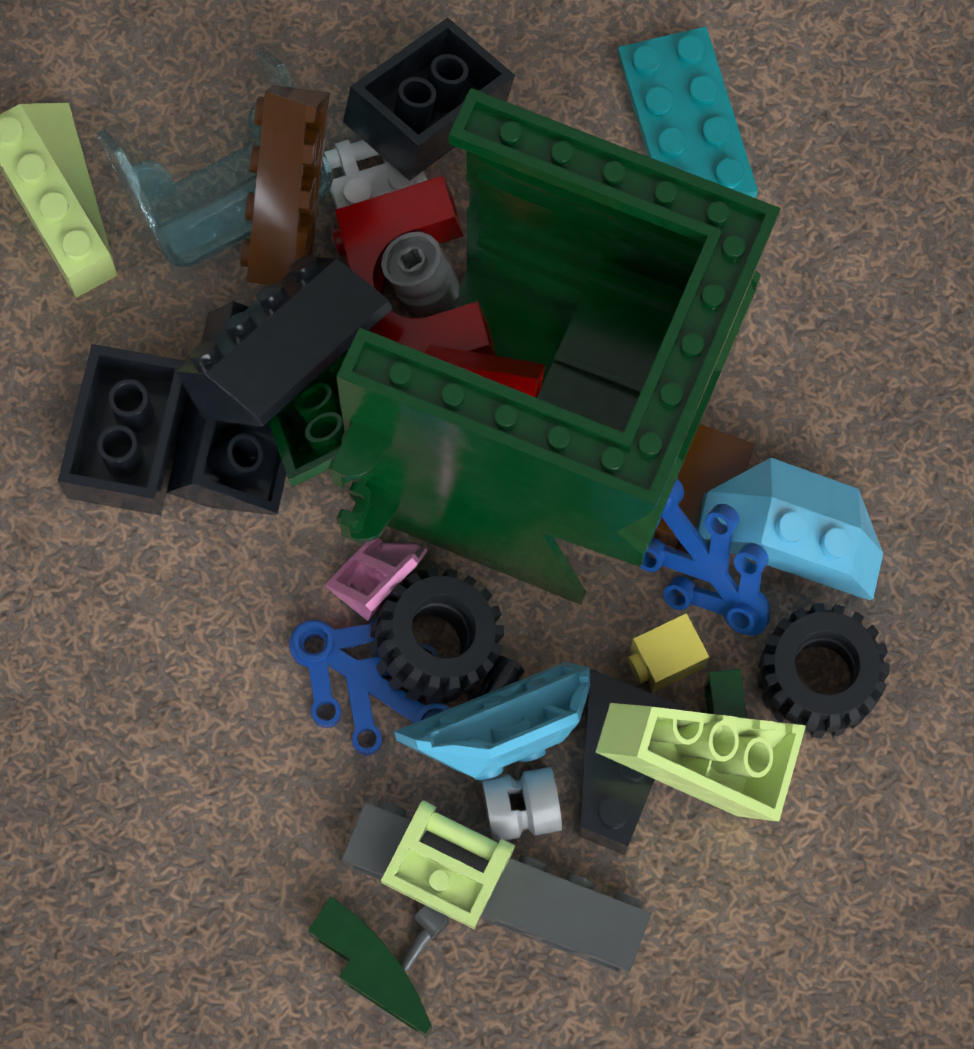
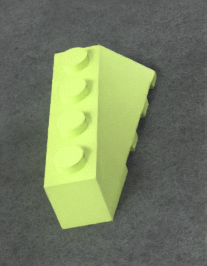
[0,103,117,298]
[596,703,806,822]

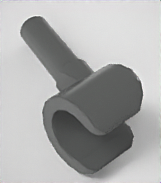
[399,905,449,972]

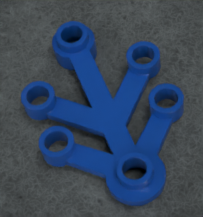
[639,479,770,636]
[289,618,450,756]

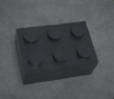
[343,18,515,181]
[58,344,189,516]

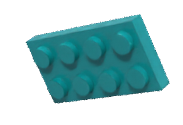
[617,26,758,198]

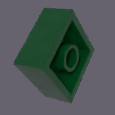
[704,669,747,718]

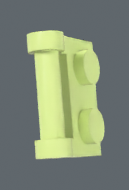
[381,800,515,929]

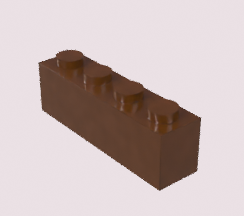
[240,85,330,285]

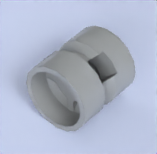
[381,232,460,318]
[481,767,562,842]

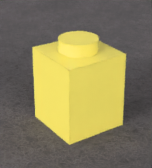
[627,613,709,692]

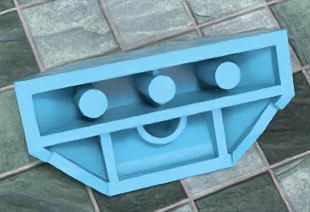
[696,458,883,600]
[394,661,590,780]

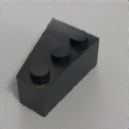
[578,669,684,855]

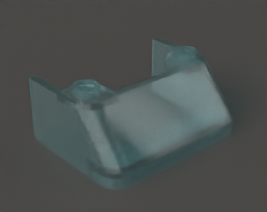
[96,47,333,267]

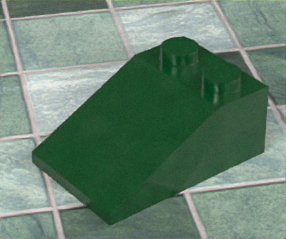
[269,350,349,487]

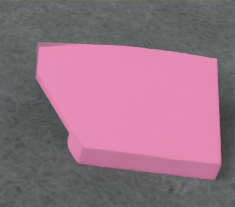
[325,538,427,621]

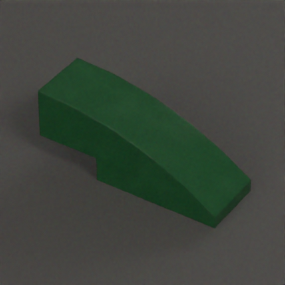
[308,896,432,1038]

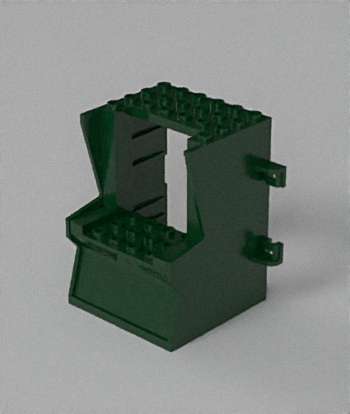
[328,88,781,605]

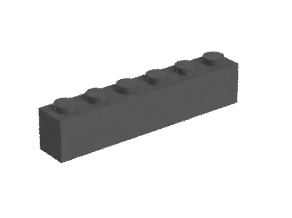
[342,800,652,977]

